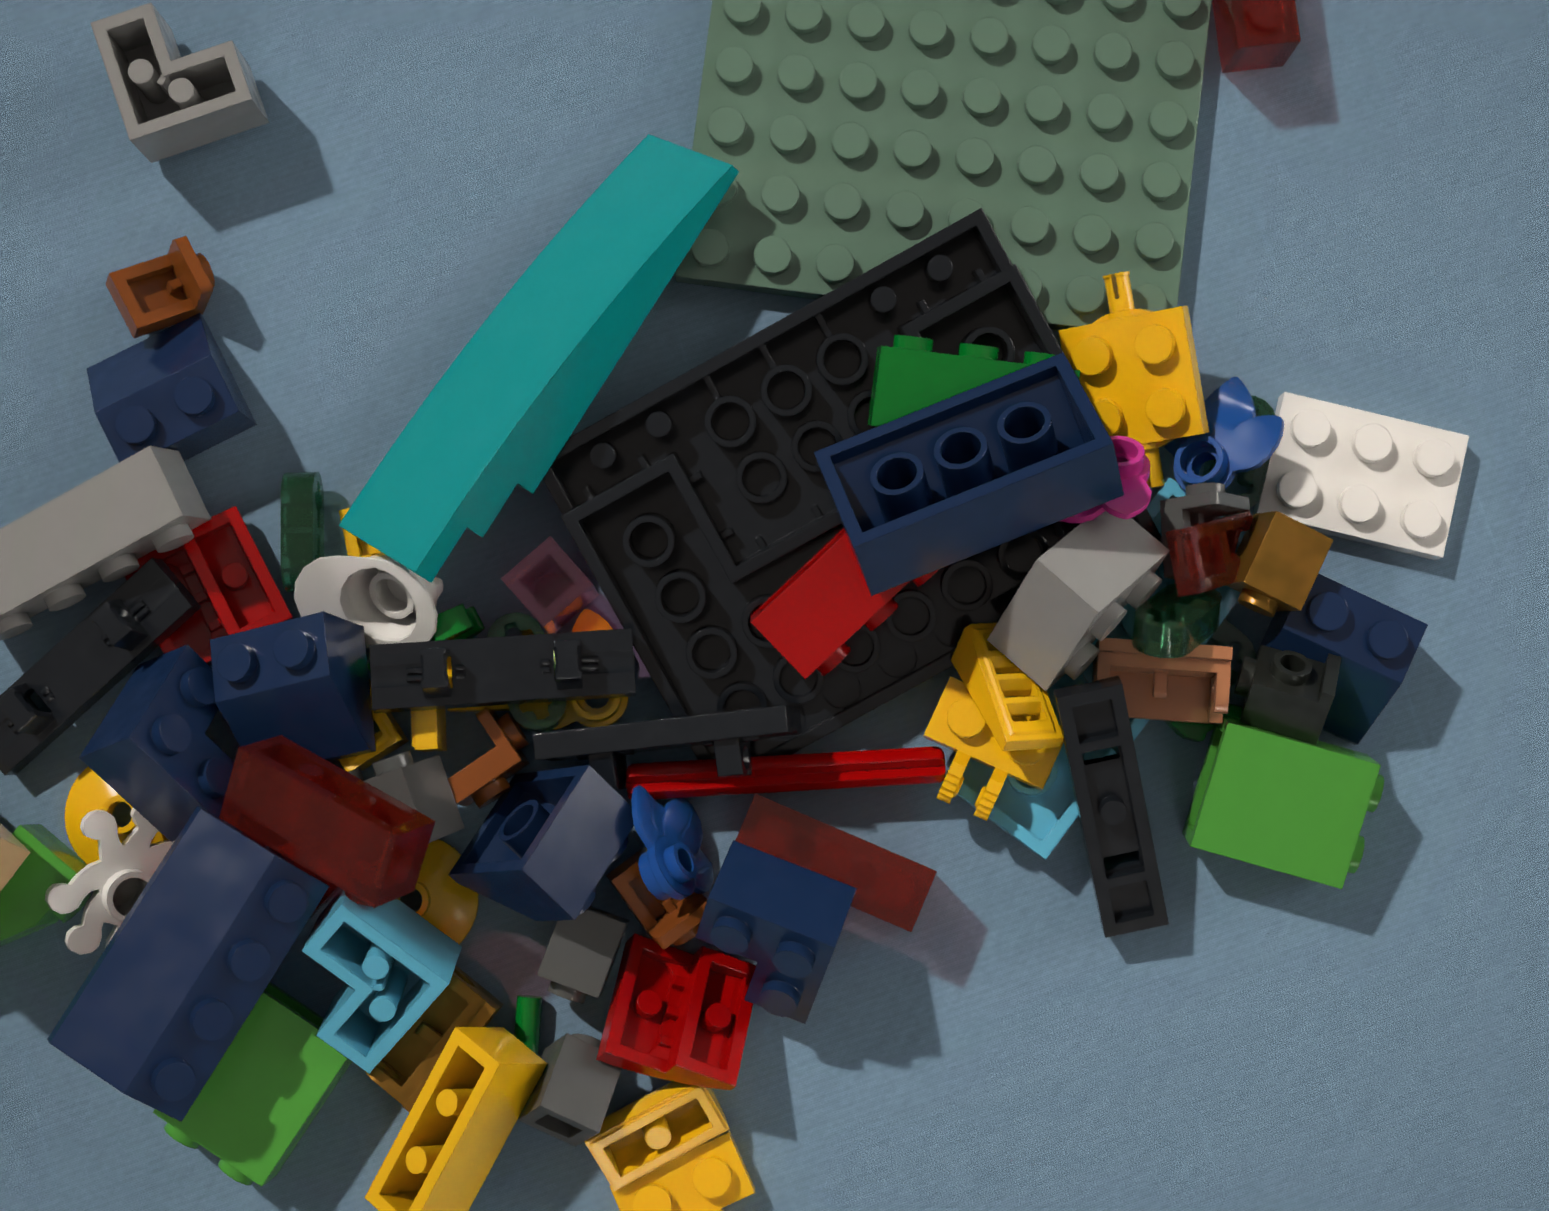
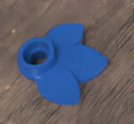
[1164,377,1284,490]
[631,785,714,901]

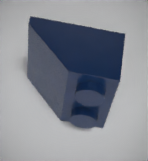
[87,313,257,462]
[1254,574,1428,745]
[210,611,376,777]
[448,765,634,921]

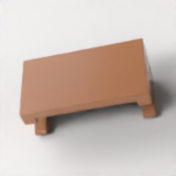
[1092,638,1233,725]

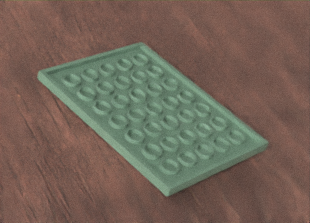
[675,0,1212,330]

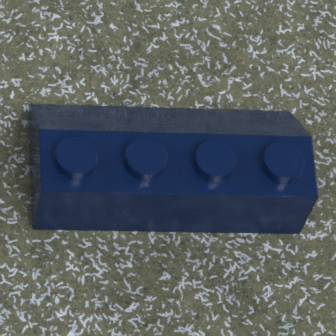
[814,352,1124,596]
[47,806,330,1122]

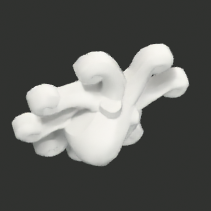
[45,808,174,955]

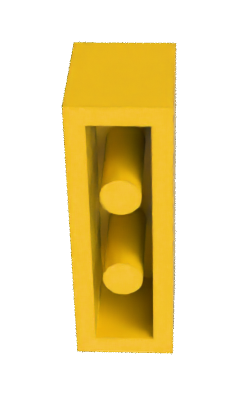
[364,1027,548,1211]

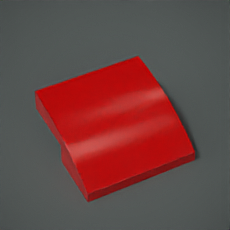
[125,506,293,666]
[596,933,756,1090]

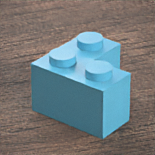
[302,870,462,1074]

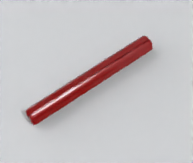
[626,746,946,799]

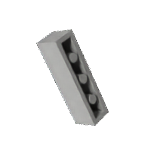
[0,445,211,640]

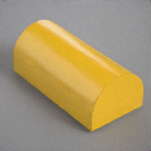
[584,1081,730,1191]

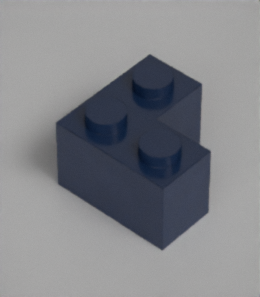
[79,644,249,842]
[695,840,857,1024]

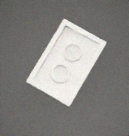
[1252,392,1469,560]

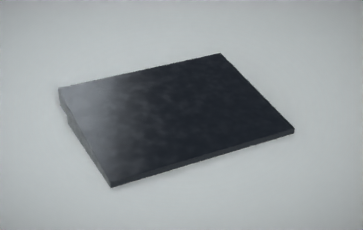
[543,208,1161,760]

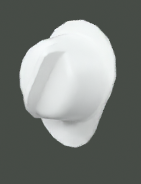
[294,552,444,648]

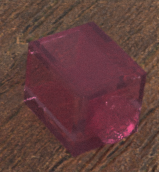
[501,536,599,634]

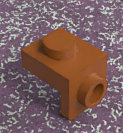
[106,236,215,338]
[448,707,530,809]
[606,846,707,949]

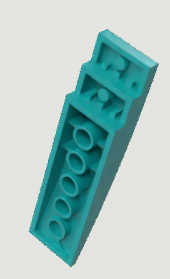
[339,134,739,583]

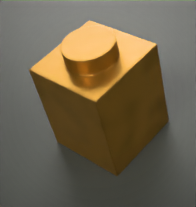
[1222,511,1333,617]

